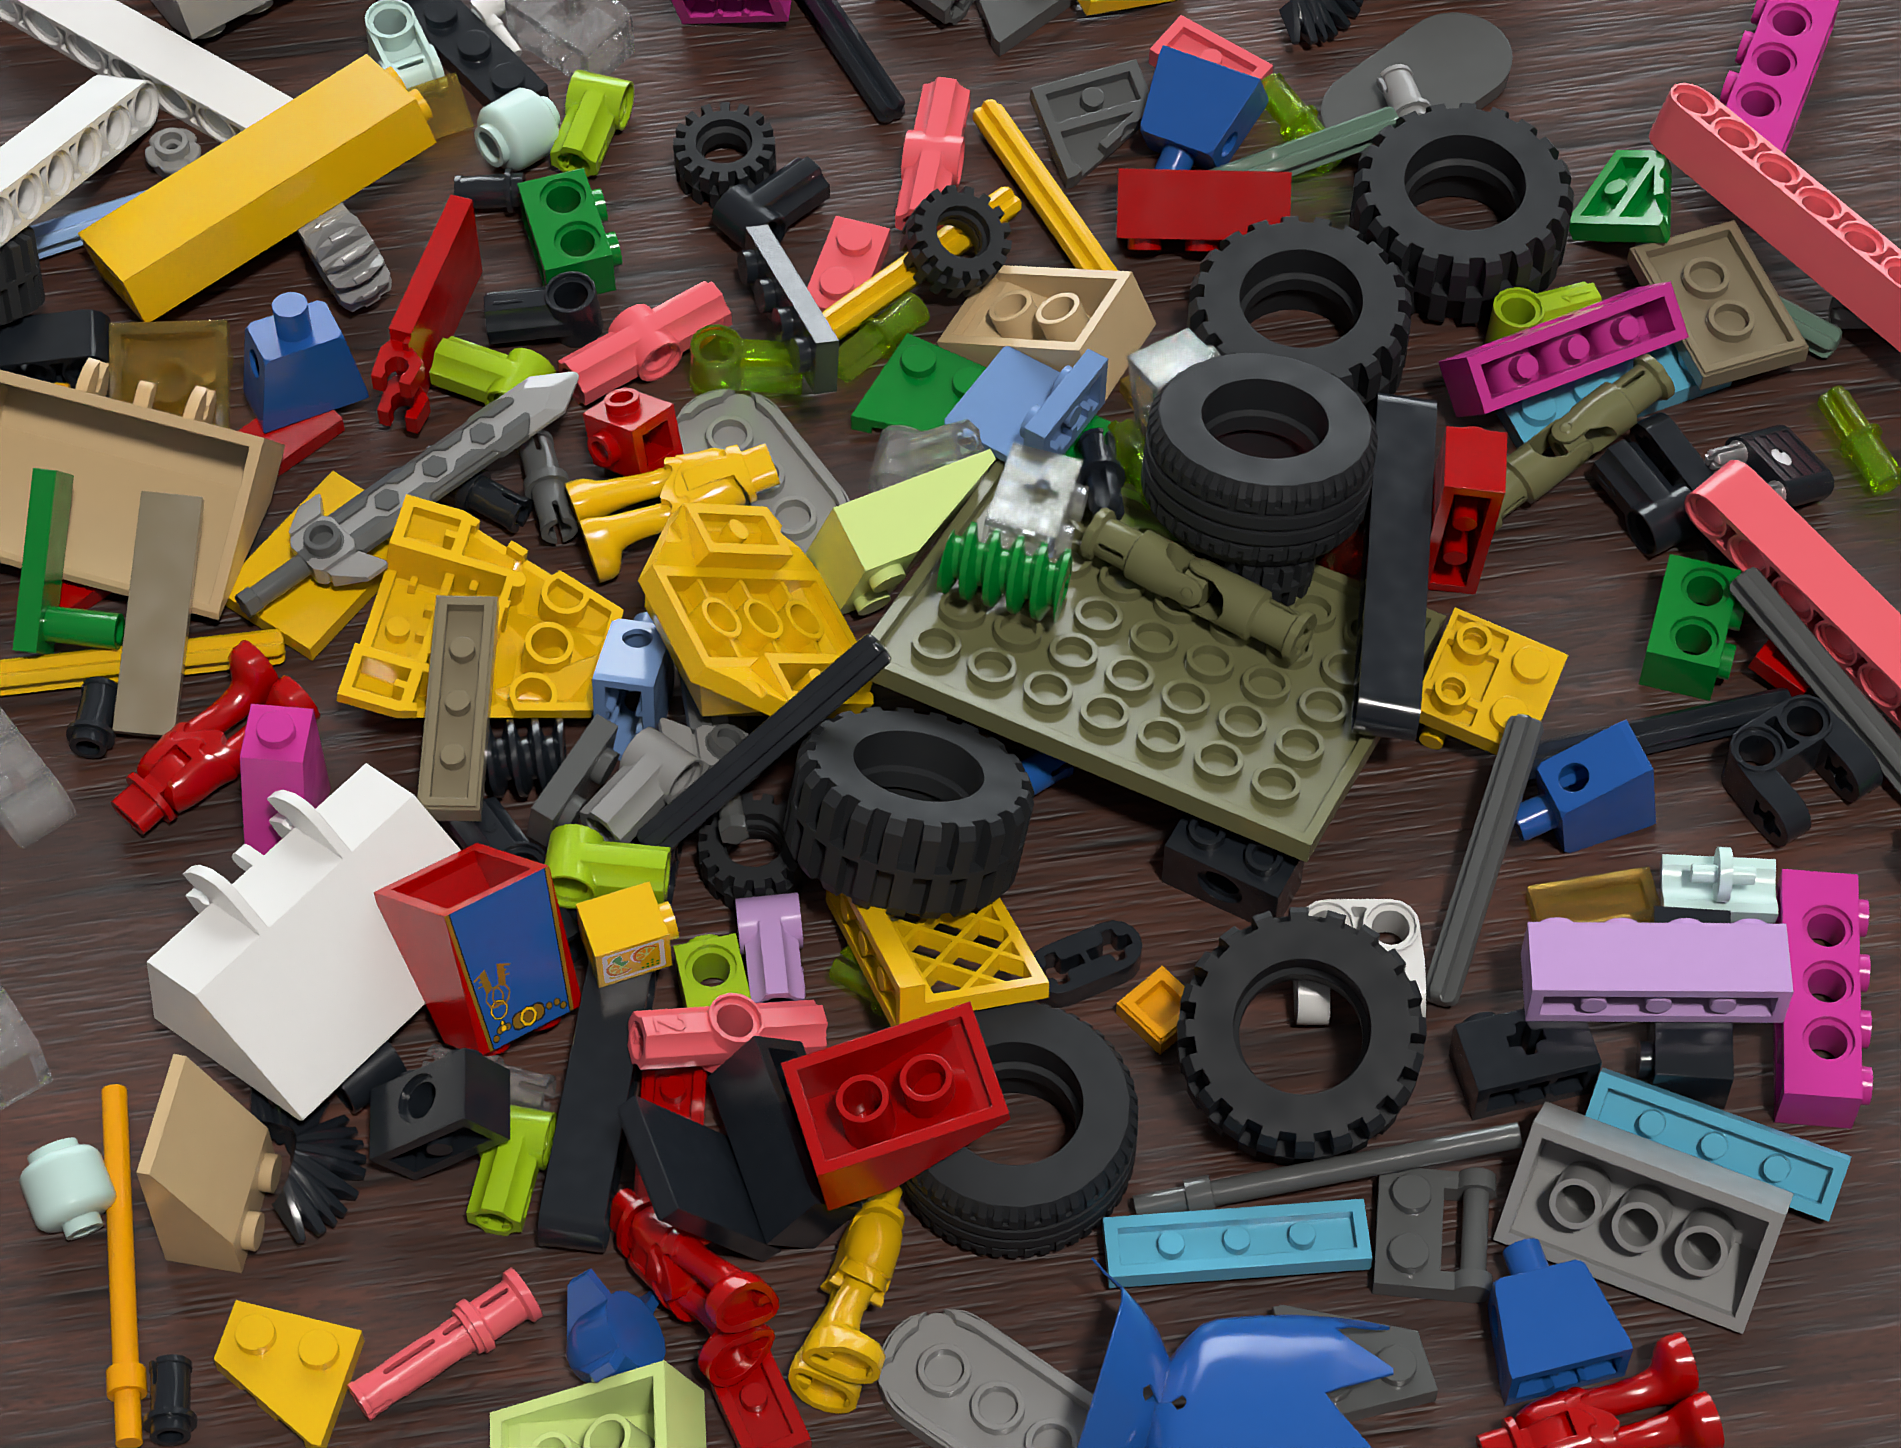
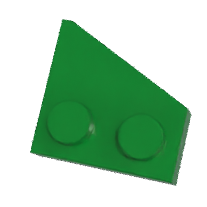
[1569,150,1672,243]

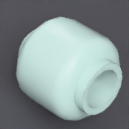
[474,88,560,172]
[19,1137,117,1240]

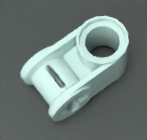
[365,0,447,94]

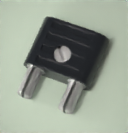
[1705,424,1834,507]

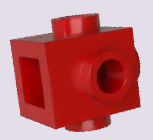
[583,387,684,476]

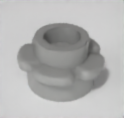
[145,127,201,179]

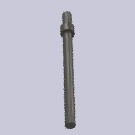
[1133,1122,1522,1215]

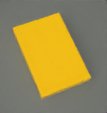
[225,471,391,661]

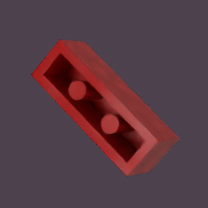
[1116,168,1292,251]
[1428,426,1507,595]

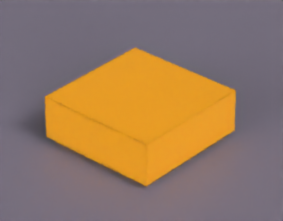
[1116,966,1185,1055]

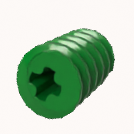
[936,521,1073,624]

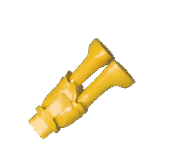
[564,443,780,583]
[788,1186,905,1414]

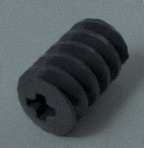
[484,718,567,798]

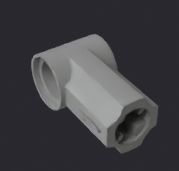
[579,727,703,843]

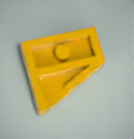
[214,1300,365,1448]

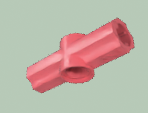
[895,77,970,231]
[558,281,732,406]
[627,993,828,1073]

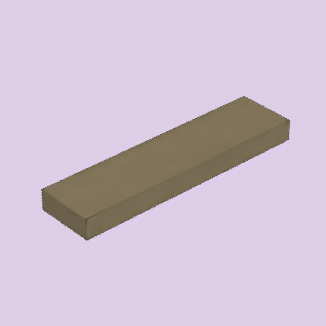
[112,491,204,738]
[417,595,500,821]

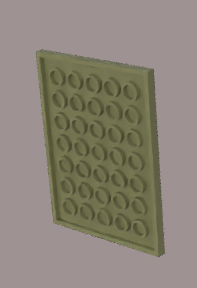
[870,459,1447,862]

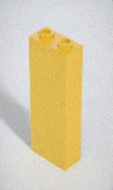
[78,54,437,325]

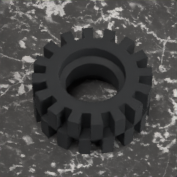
[673,102,776,209]

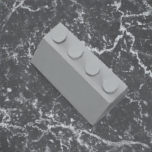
[1493,1102,1794,1334]

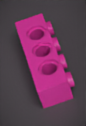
[1719,0,1841,154]
[1438,281,1689,417]
[1772,869,1873,1129]

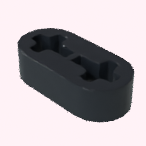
[1034,920,1142,1008]

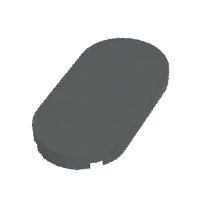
[1320,12,1513,165]

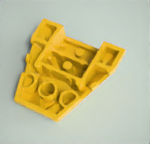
[336,494,624,718]

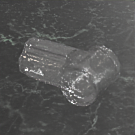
[867,419,986,493]

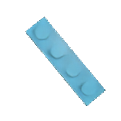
[1496,343,1732,449]
[1585,1068,1852,1222]
[1102,1199,1372,1288]

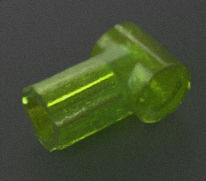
[689,324,803,396]

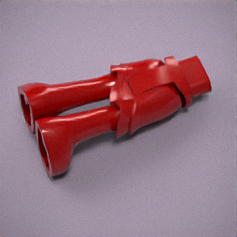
[110,640,320,835]
[610,1188,779,1387]
[1476,1332,1725,1448]

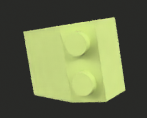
[805,449,996,615]
[490,1360,707,1448]

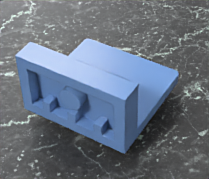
[944,346,1108,481]

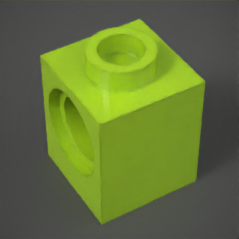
[673,933,751,1008]

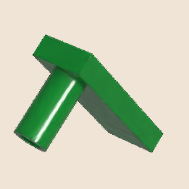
[12,468,125,655]

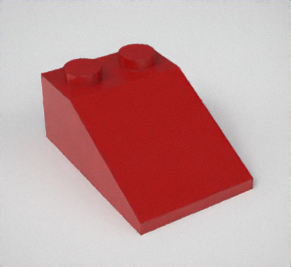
[781,1001,1011,1211]

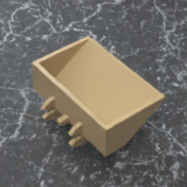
[0,358,285,620]

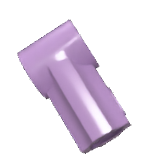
[735,892,806,1003]

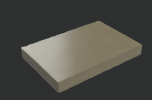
[1627,220,1809,390]

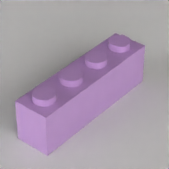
[1521,917,1794,1023]

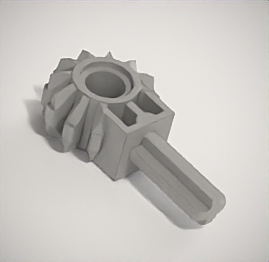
[297,202,392,312]

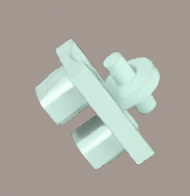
[1660,847,1778,923]

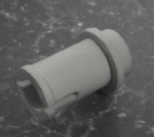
[1377,64,1431,118]

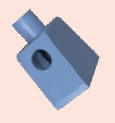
[592,612,675,761]

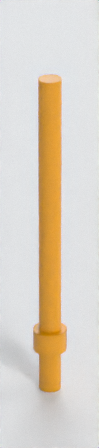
[101,1084,147,1448]

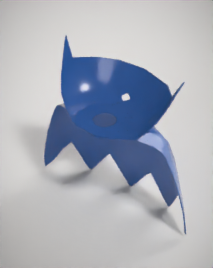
[1077,1257,1393,1448]

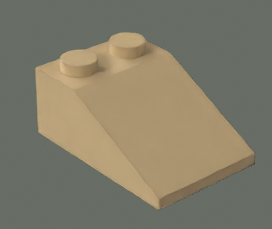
[937,265,1156,401]
[136,1054,282,1273]

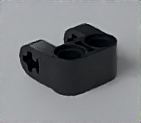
[1721,695,1883,847]

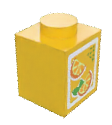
[576,881,679,988]

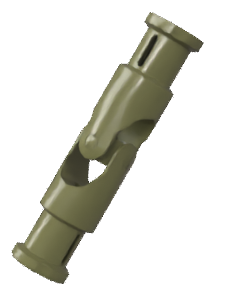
[1494,354,1675,532]
[1080,507,1317,664]

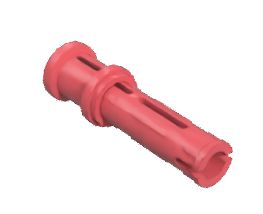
[347,1268,543,1421]

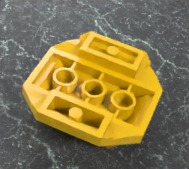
[638,502,874,719]

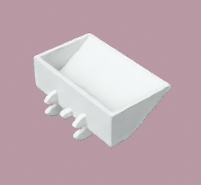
[147,763,461,1120]

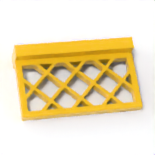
[826,890,1049,1027]

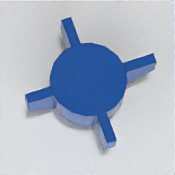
[566,1268,666,1383]

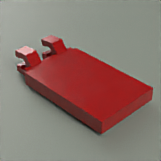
[371,194,483,434]

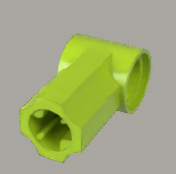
[550,69,634,177]
[1484,281,1602,344]
[429,336,556,406]
[544,824,671,909]
[466,1104,557,1236]

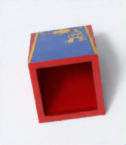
[374,843,582,1057]

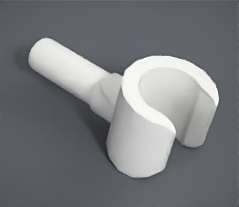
[471,0,522,57]

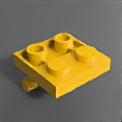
[1419,607,1568,755]

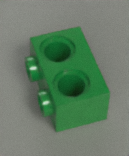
[517,168,623,295]
[1639,554,1744,701]

